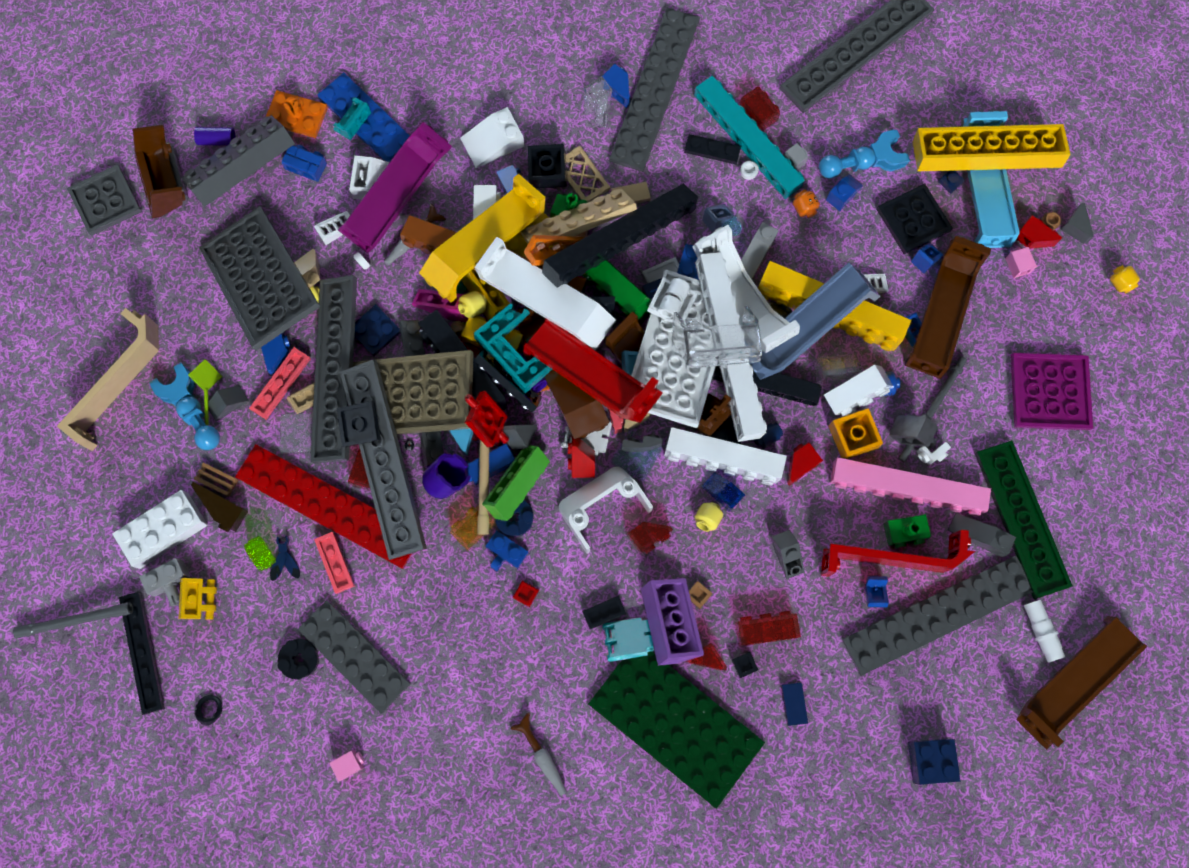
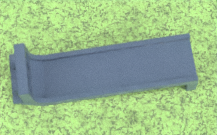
[744,263,881,380]

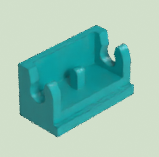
[333,97,371,141]

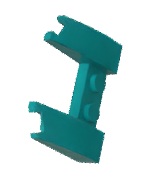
[474,303,552,393]

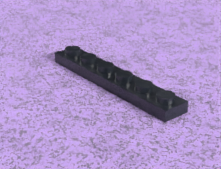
[119,592,165,715]

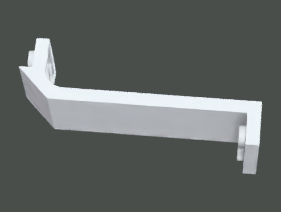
[474,237,616,350]

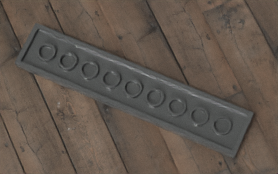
[779,0,934,113]
[609,7,700,172]
[310,275,357,464]
[340,360,427,560]
[842,556,1033,676]

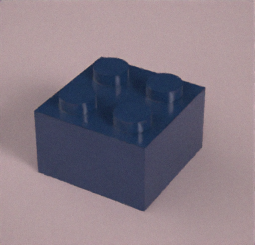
[908,738,961,785]

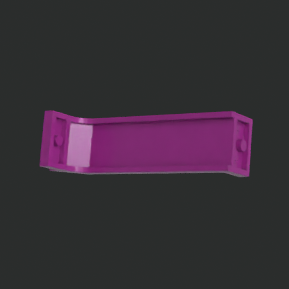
[338,122,452,253]

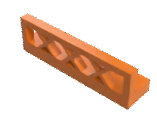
[524,235,585,266]

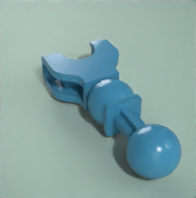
[819,130,910,179]
[149,362,220,450]

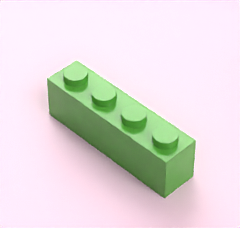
[482,445,550,521]

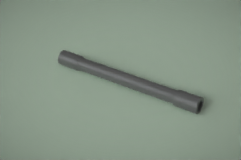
[13,602,133,639]

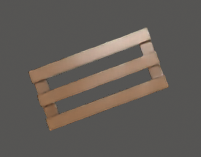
[194,462,239,497]

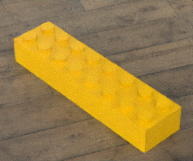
[912,124,1071,172]
[758,261,911,351]

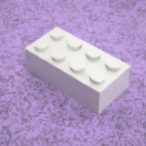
[112,490,208,569]

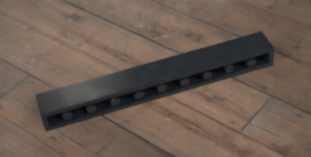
[542,183,698,288]

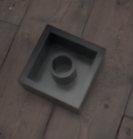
[527,144,567,189]

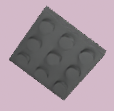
[67,164,142,236]

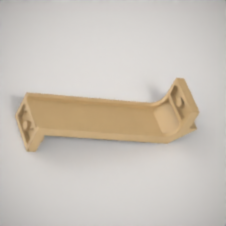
[57,308,159,451]

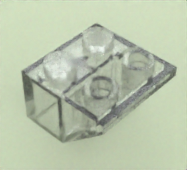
[583,76,612,131]

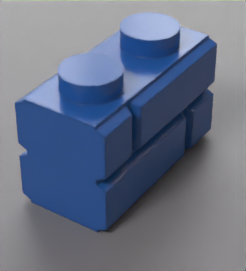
[282,145,327,182]

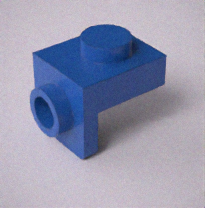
[865,575,889,607]

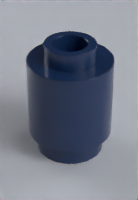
[754,422,783,448]

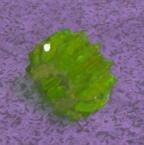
[244,536,276,571]

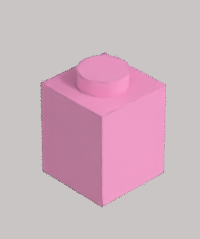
[1005,247,1037,278]
[329,750,365,782]

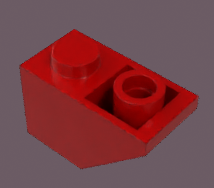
[1016,215,1063,249]
[568,436,595,478]

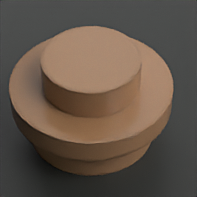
[1042,212,1061,230]

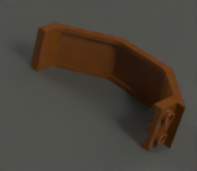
[606,311,732,437]

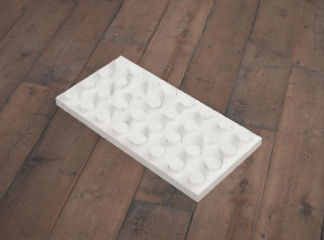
[631,270,737,428]

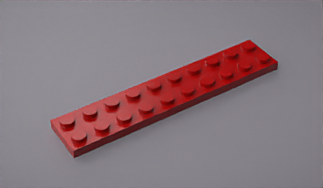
[235,444,412,569]

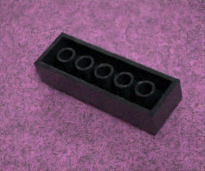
[418,310,508,411]

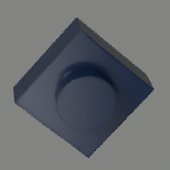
[938,171,965,194]

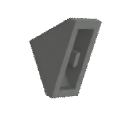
[1061,203,1094,244]
[208,385,249,422]
[503,425,537,449]

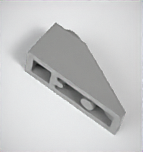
[741,222,779,279]

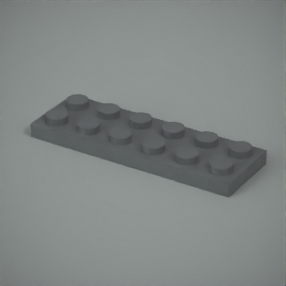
[298,600,410,714]

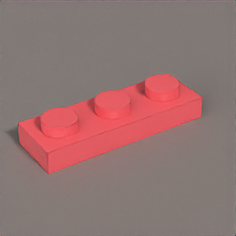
[314,532,355,594]

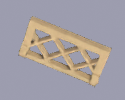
[566,146,611,202]

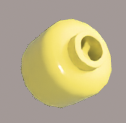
[458,291,487,318]
[694,502,723,532]

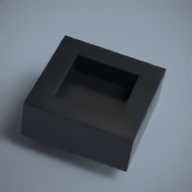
[731,652,758,679]

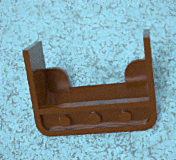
[132,125,185,219]

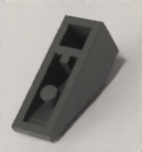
[948,513,1016,558]

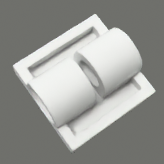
[647,277,698,327]

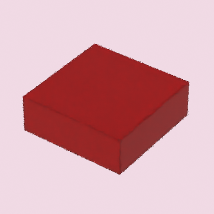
[512,580,539,608]

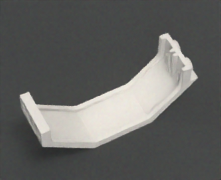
[692,225,800,353]

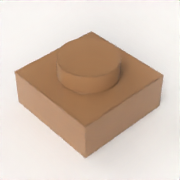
[689,581,713,609]

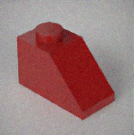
[787,442,823,486]

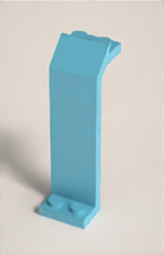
[963,111,1020,248]

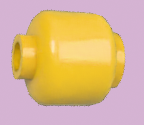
[1110,265,1140,294]

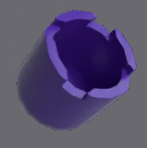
[422,453,470,499]

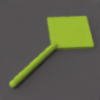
[188,359,223,426]

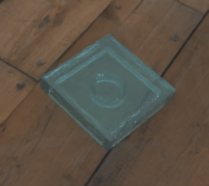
[610,430,663,482]

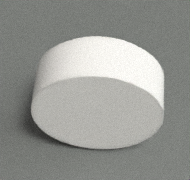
[740,161,759,180]
[354,252,371,270]

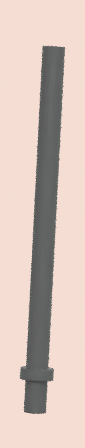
[898,357,967,462]

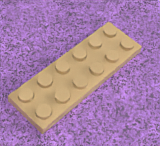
[521,189,637,247]

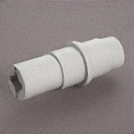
[1024,600,1065,662]

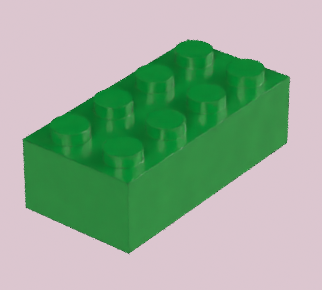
[583,260,652,322]

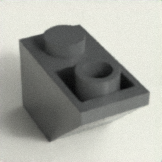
[771,530,805,579]

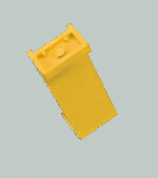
[419,174,546,302]

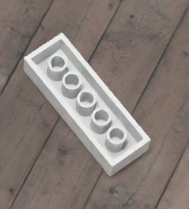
[664,427,787,486]

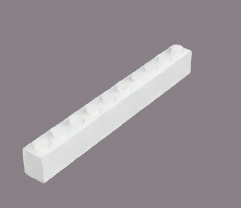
[695,252,767,442]

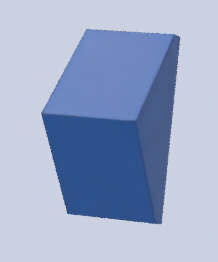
[911,243,943,274]

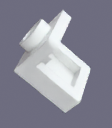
[916,442,951,465]

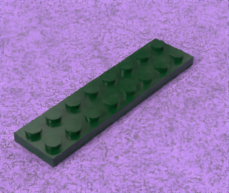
[975,440,1073,599]

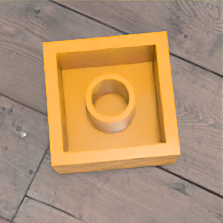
[828,408,883,459]

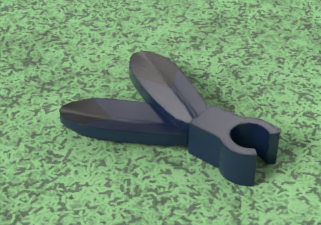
[270,536,300,581]

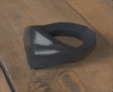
[195,695,222,726]

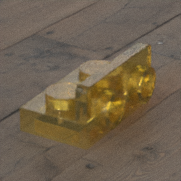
[450,505,496,551]

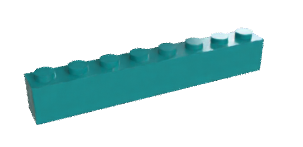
[694,75,805,200]

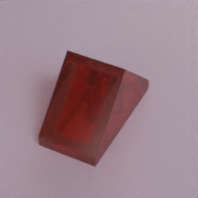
[685,643,727,671]

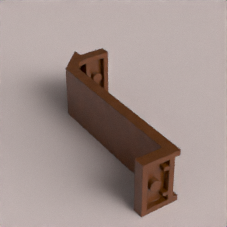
[905,236,992,379]
[516,306,609,439]
[1016,616,1148,750]

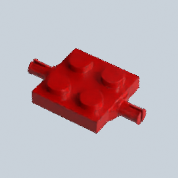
[464,391,509,447]

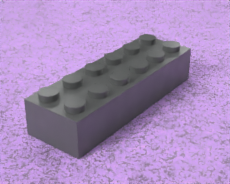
[181,115,295,207]

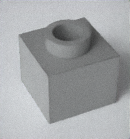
[784,143,809,170]

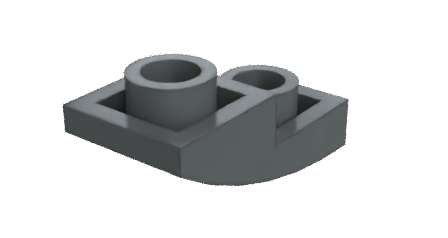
[621,434,663,452]

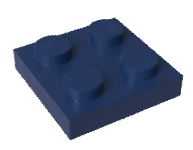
[354,304,400,356]

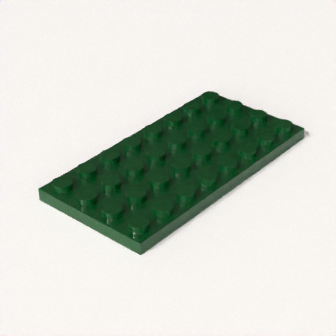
[588,651,765,809]

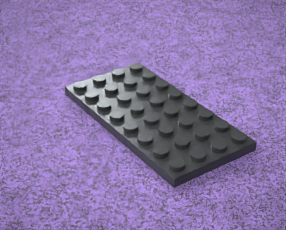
[199,206,320,351]

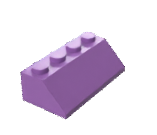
[641,578,704,666]

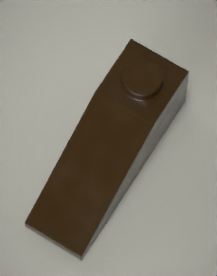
[191,482,248,532]

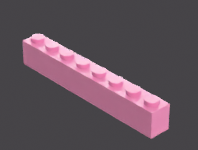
[830,457,991,516]

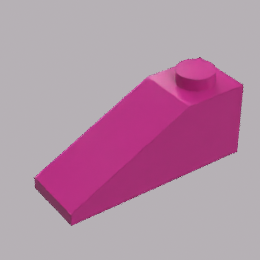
[412,289,468,322]

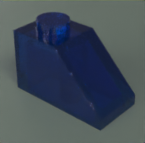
[701,472,745,513]

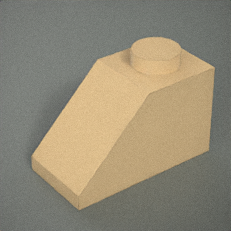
[295,249,320,288]

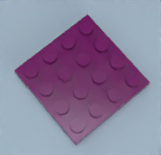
[1011,353,1093,430]

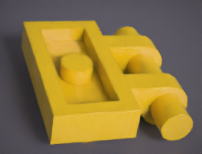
[178,578,217,620]

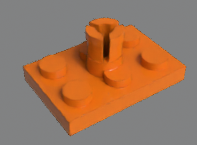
[266,90,328,138]

